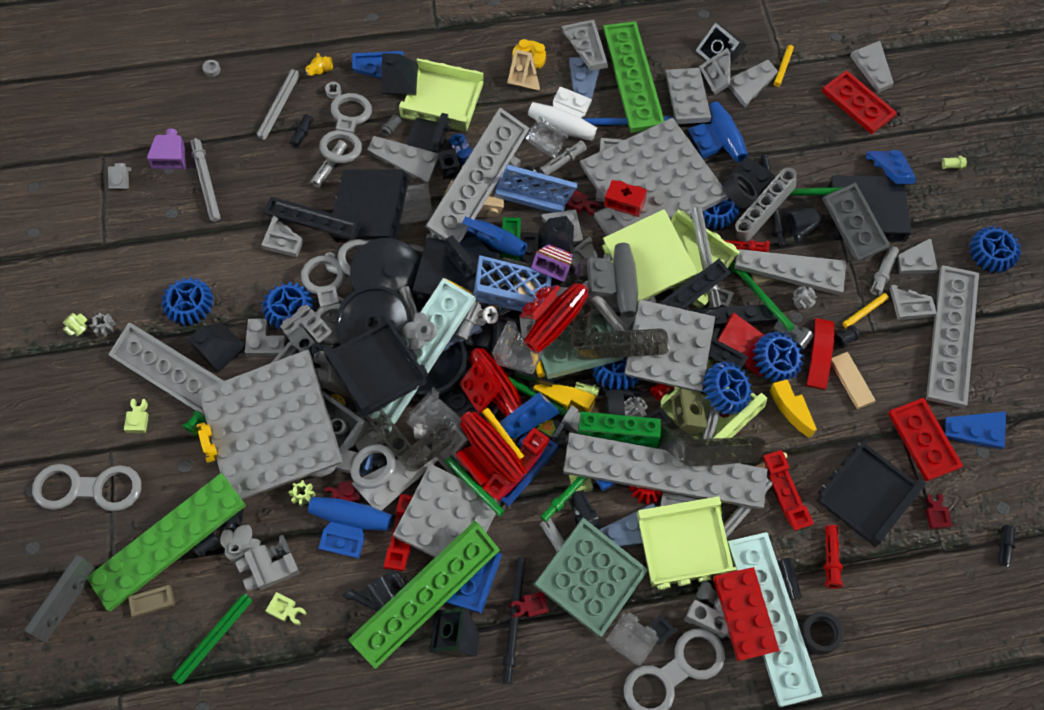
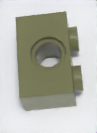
[671,389,707,436]

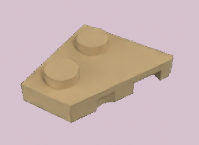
[507,49,540,91]

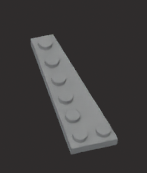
[734,249,846,296]

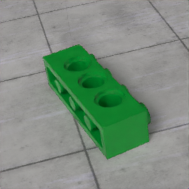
[578,411,661,448]

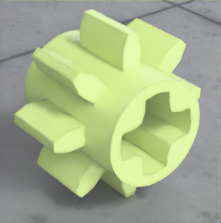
[63,313,88,336]
[289,480,315,507]

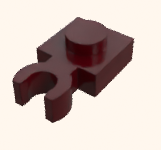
[565,190,599,216]
[324,481,361,502]
[925,493,952,530]
[509,592,549,619]

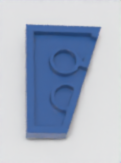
[352,51,404,79]
[866,150,916,184]
[943,411,1006,450]
[445,553,502,614]

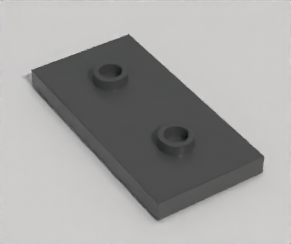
[822,183,890,263]
[24,555,96,643]

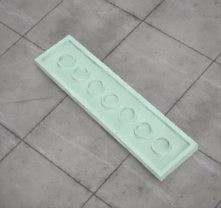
[357,278,476,431]
[727,532,822,708]

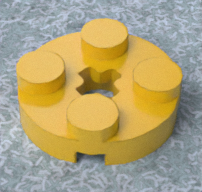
[512,39,546,69]
[197,422,218,463]

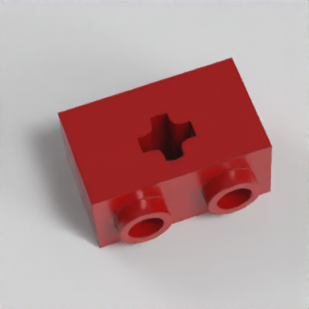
[604,180,647,217]

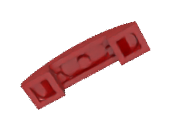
[806,318,834,390]
[483,428,550,501]
[763,450,814,531]
[384,494,413,571]

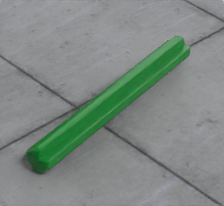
[172,594,252,684]

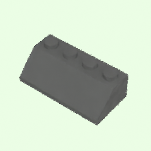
[321,389,371,454]

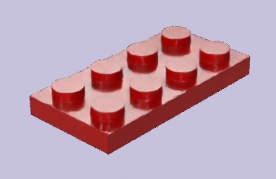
[822,70,897,135]
[887,398,963,482]
[713,567,780,662]

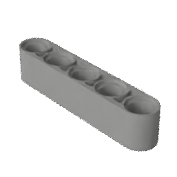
[735,168,797,242]

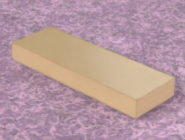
[831,352,876,410]

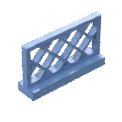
[493,164,577,213]
[472,255,552,312]

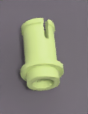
[942,156,967,170]
[575,381,600,399]

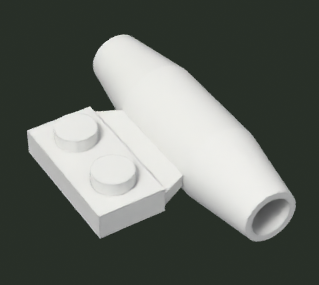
[528,87,597,141]

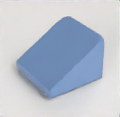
[359,454,376,476]

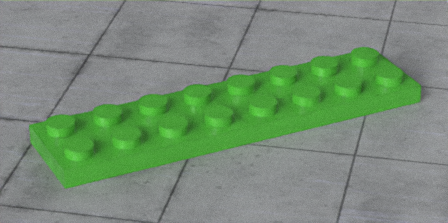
[603,21,664,133]
[87,473,246,612]
[348,521,500,669]

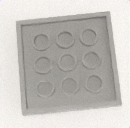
[624,300,715,392]
[392,464,502,558]

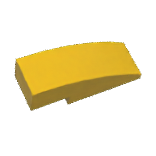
[769,379,817,438]
[533,384,596,412]

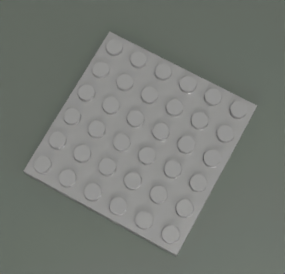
[580,118,728,229]
[199,350,343,500]

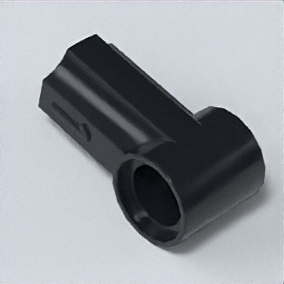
[568,490,601,528]

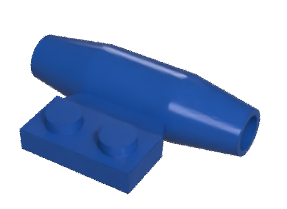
[688,102,748,163]
[462,216,527,257]
[308,497,392,559]

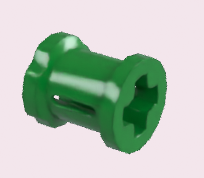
[182,410,207,436]

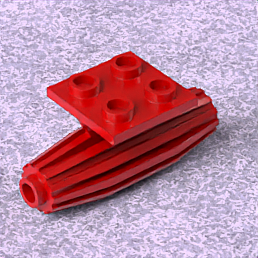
[520,283,589,354]
[459,348,523,417]
[455,411,528,486]

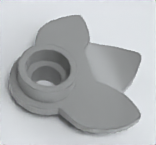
[402,313,437,351]
[220,525,261,562]

